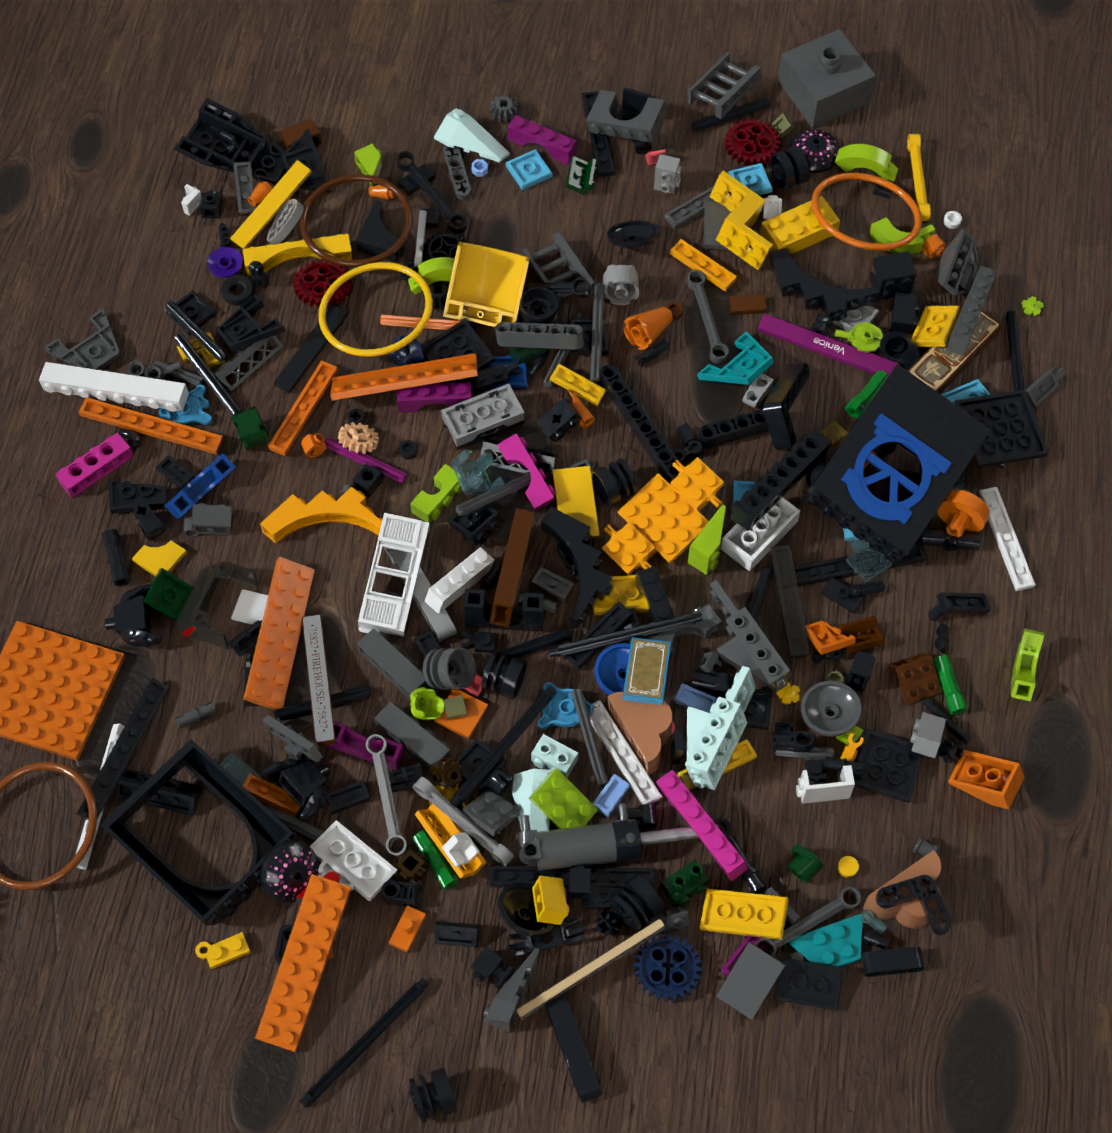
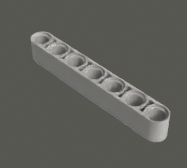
[384,547,457,642]

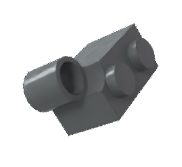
[184,503,231,537]

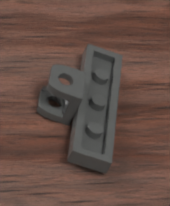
[262,715,323,762]

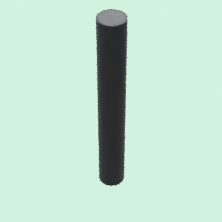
[922,698,971,744]

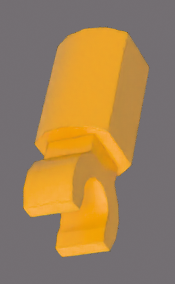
[840,733,864,762]

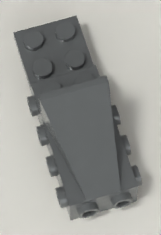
[709,580,792,691]

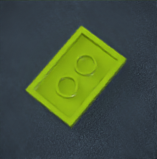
[528,768,598,829]

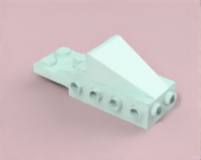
[685,666,756,790]

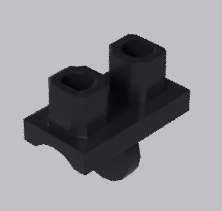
[388,763,424,793]

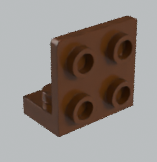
[887,652,942,704]

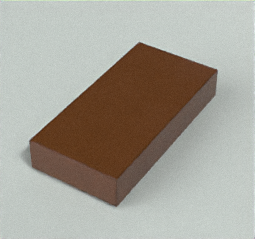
[729,294,767,315]

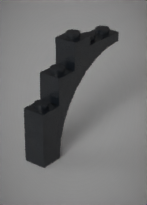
[770,248,880,321]
[541,507,614,628]

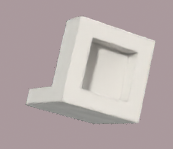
[442,832,479,867]

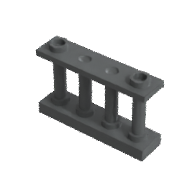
[687,52,761,119]
[522,232,595,310]

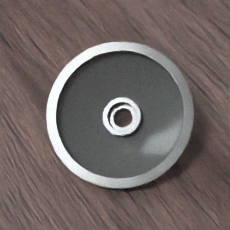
[801,681,861,736]

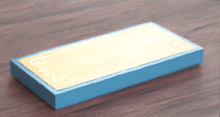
[622,637,671,705]

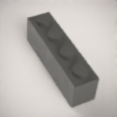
[357,628,429,699]
[374,702,451,771]

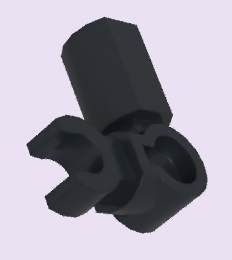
[673,423,702,464]

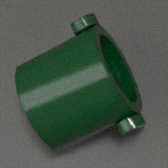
[787,844,824,884]

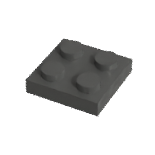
[463,789,520,837]

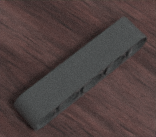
[495,322,584,349]

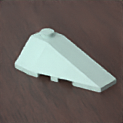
[434,108,509,162]
[512,769,552,854]

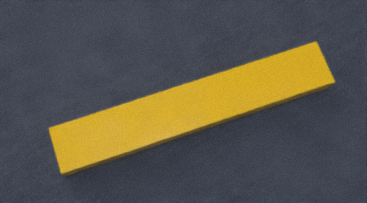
[230,160,312,249]

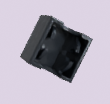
[869,251,917,300]

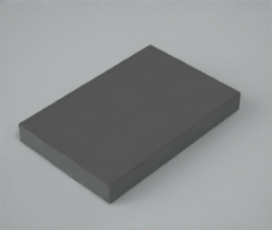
[703,202,731,251]
[716,942,786,1020]

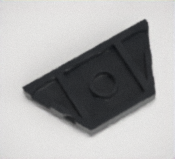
[281,129,331,192]

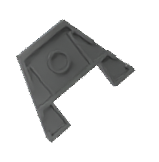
[44,308,121,370]

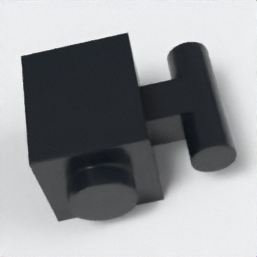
[471,946,515,990]

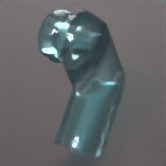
[860,909,888,934]

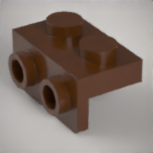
[839,616,885,654]

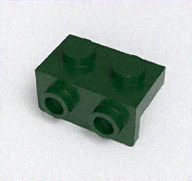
[565,156,597,195]

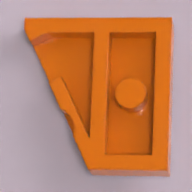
[804,620,855,655]

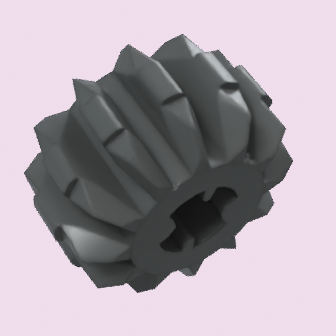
[490,94,518,124]

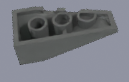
[483,948,540,1033]

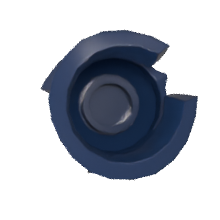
[389,328,425,366]

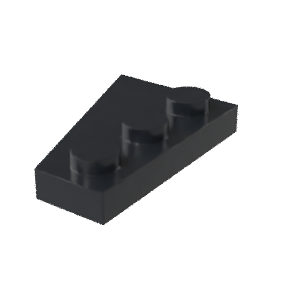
[108,479,168,514]

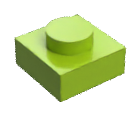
[836,726,863,746]

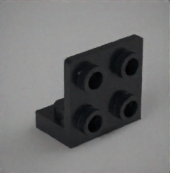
[617,87,656,121]

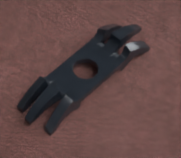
[507,917,587,957]

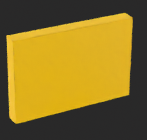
[911,306,961,347]
[593,575,649,615]

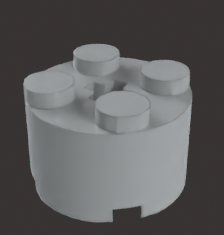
[603,265,639,305]

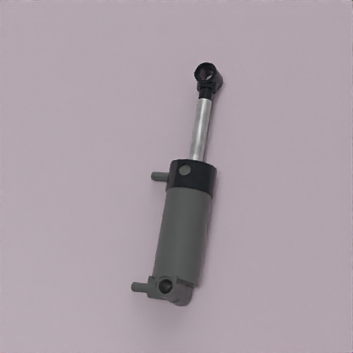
[519,803,732,871]

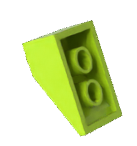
[688,504,726,575]

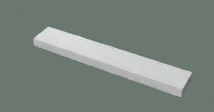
[978,487,1036,592]
[589,700,662,804]

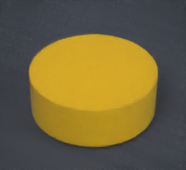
[837,856,859,878]

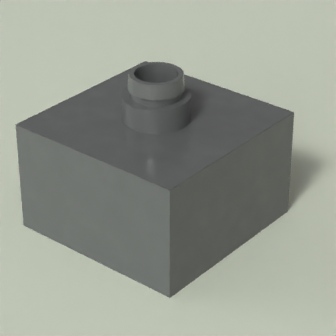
[778,29,876,128]

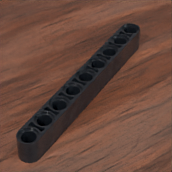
[600,365,679,485]

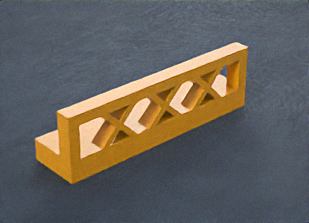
[415,804,487,879]

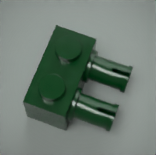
[660,859,710,907]

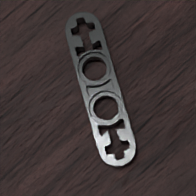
[443,145,471,201]

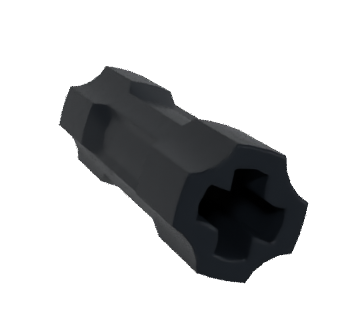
[101,529,130,587]

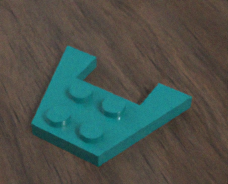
[697,331,774,385]

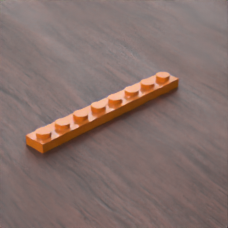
[79,397,224,455]

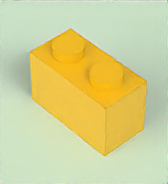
[532,876,569,925]

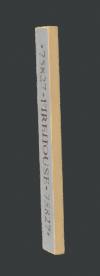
[517,919,665,1020]

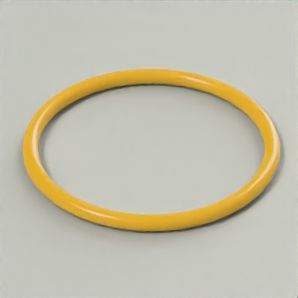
[319,262,433,357]

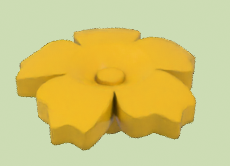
[776,682,801,705]

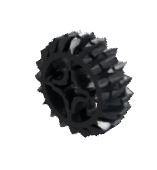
[423,231,466,262]

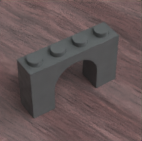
[586,90,667,143]

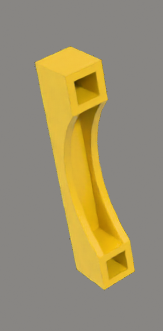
[243,234,353,277]

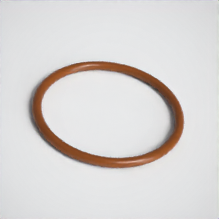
[0,762,97,890]

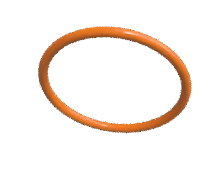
[812,173,922,251]

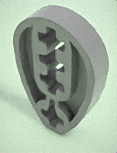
[267,199,304,245]

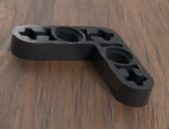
[875,875,952,935]

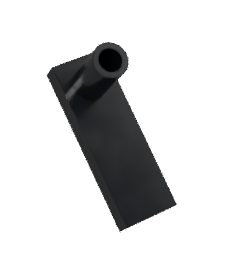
[928,592,991,621]

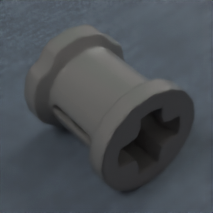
[912,836,939,856]

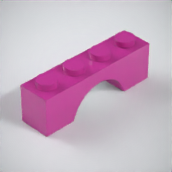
[497,434,556,512]

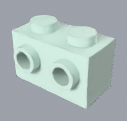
[531,734,578,778]

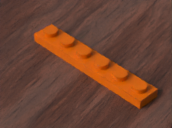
[268,360,338,456]

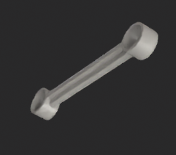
[366,734,407,856]
[413,777,514,866]

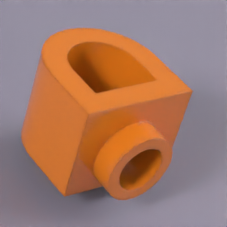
[922,234,946,259]
[301,433,327,458]

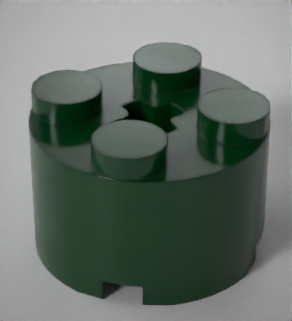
[231,407,270,450]

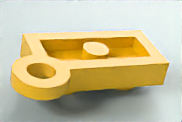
[195,932,251,970]

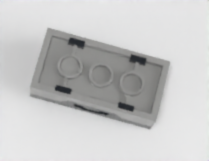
[441,384,525,450]

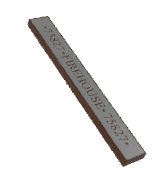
[302,614,336,747]

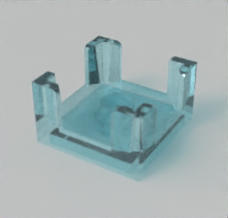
[451,449,505,495]

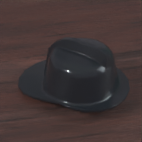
[880,331,920,369]

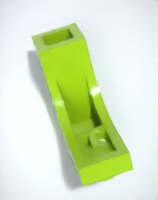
[835,144,898,182]
[869,217,935,255]
[408,257,455,295]
[1011,628,1044,701]

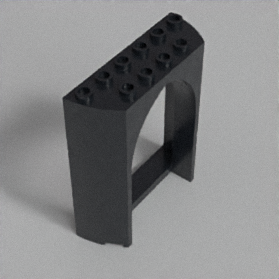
[100,739,294,925]

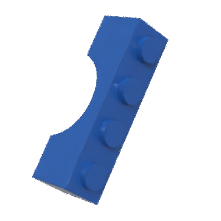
[164,453,235,519]

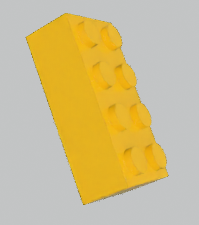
[760,196,840,255]

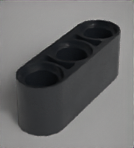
[861,947,925,977]

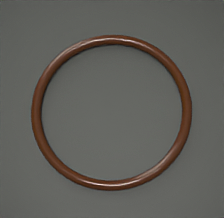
[300,174,413,267]

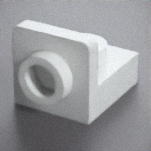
[181,184,202,216]
[763,195,782,220]

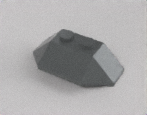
[935,229,979,296]

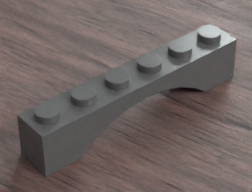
[946,266,998,356]

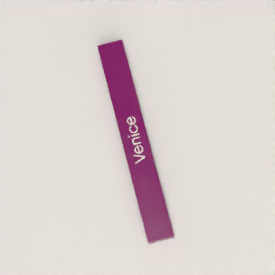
[757,314,899,374]

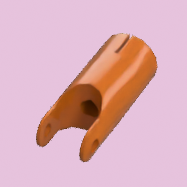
[560,389,595,429]

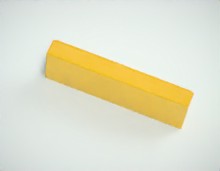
[550,364,607,406]

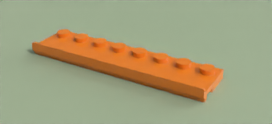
[330,353,478,401]

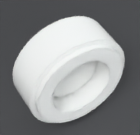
[944,211,962,229]

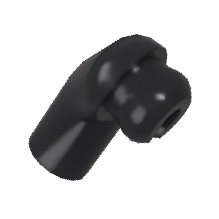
[118,428,141,448]

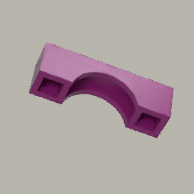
[508,115,577,166]
[397,382,472,413]
[326,721,404,770]

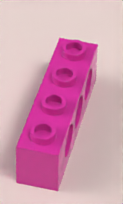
[55,432,134,498]

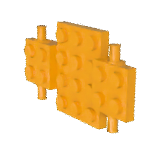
[602,457,724,575]

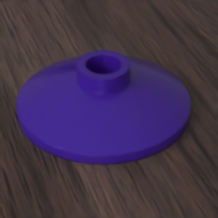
[207,247,243,278]

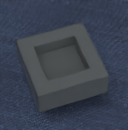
[695,651,722,674]

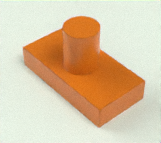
[389,905,426,953]

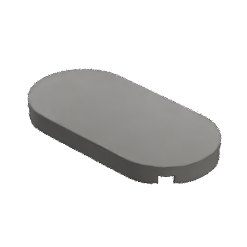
[414,209,427,268]

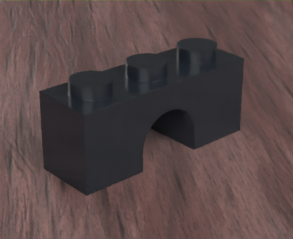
[635,566,675,623]

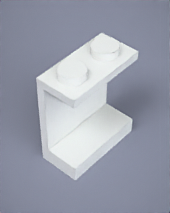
[796,765,855,804]

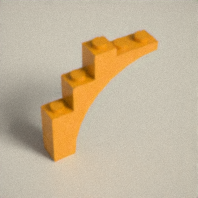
[260,487,383,544]

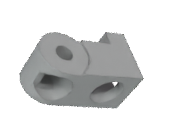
[742,373,774,409]

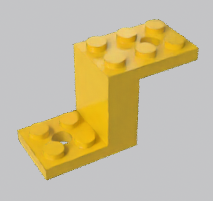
[710,171,773,270]

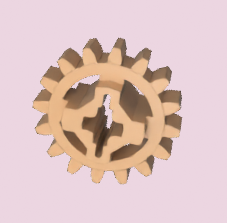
[338,422,379,454]

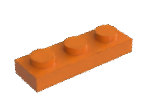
[243,774,301,817]

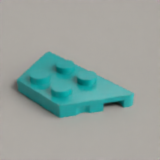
[787,913,863,967]

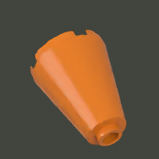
[624,307,673,350]

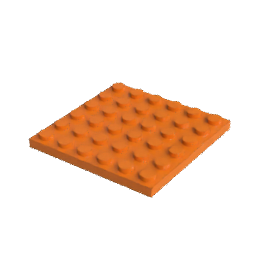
[0,621,125,761]

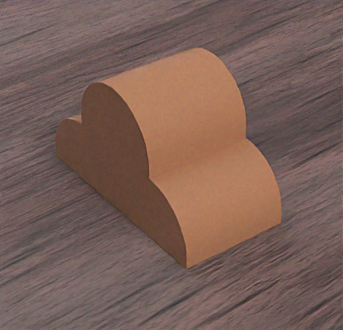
[608,692,672,775]
[863,850,941,929]

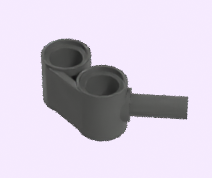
[128,361,181,380]

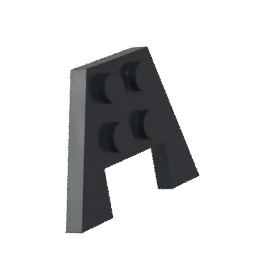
[216,294,285,351]

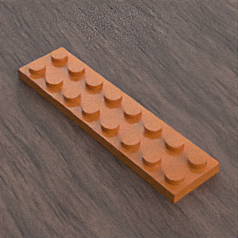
[243,557,315,710]
[255,874,352,1052]

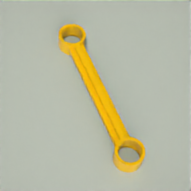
[907,134,930,221]

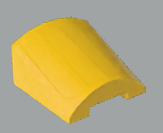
[443,242,530,327]

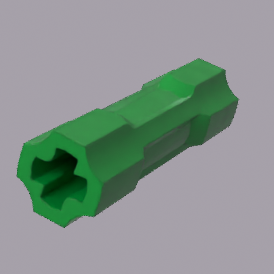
[845,370,888,418]
[933,655,968,716]
[413,830,459,890]

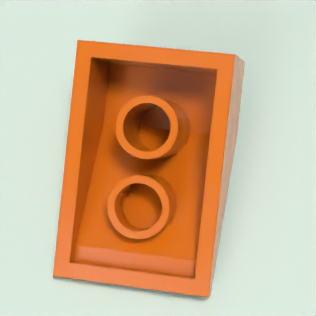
[948,750,1025,809]

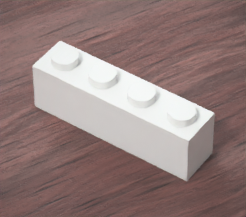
[425,547,494,614]

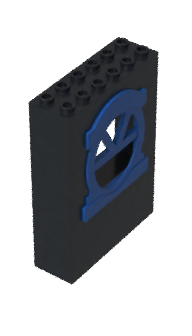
[803,364,991,563]

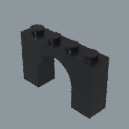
[463,589,544,632]

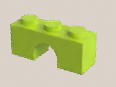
[410,464,464,523]

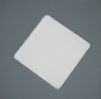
[231,589,268,624]

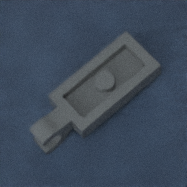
[1025,367,1066,407]

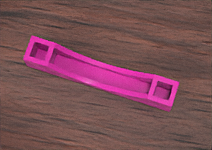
[656,770,748,881]

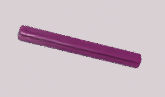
[324,437,407,483]

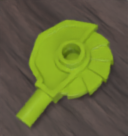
[834,322,883,353]

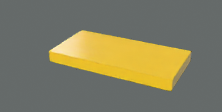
[553,466,599,538]
[700,889,789,940]

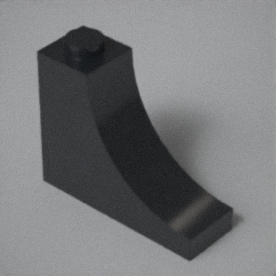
[356,200,404,263]

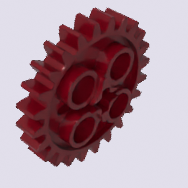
[725,118,781,166]
[293,259,351,309]

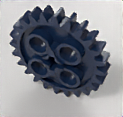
[633,933,702,1003]

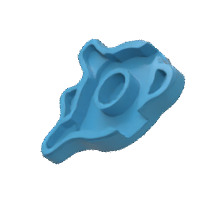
[159,385,212,426]
[537,682,594,730]

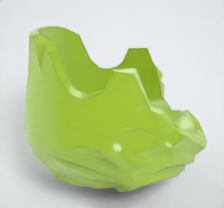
[410,687,445,720]

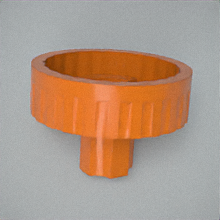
[937,490,990,537]

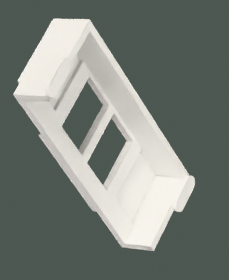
[358,513,430,637]

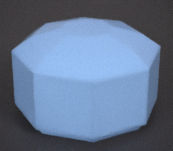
[472,159,488,177]

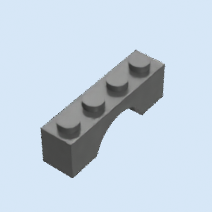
[647,604,722,661]

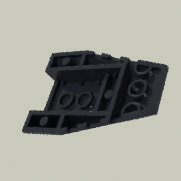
[174,98,286,184]

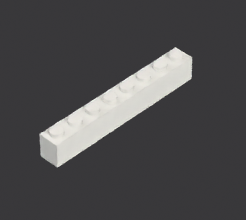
[39,362,189,412]

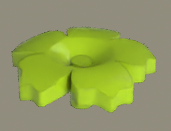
[1021,296,1044,316]

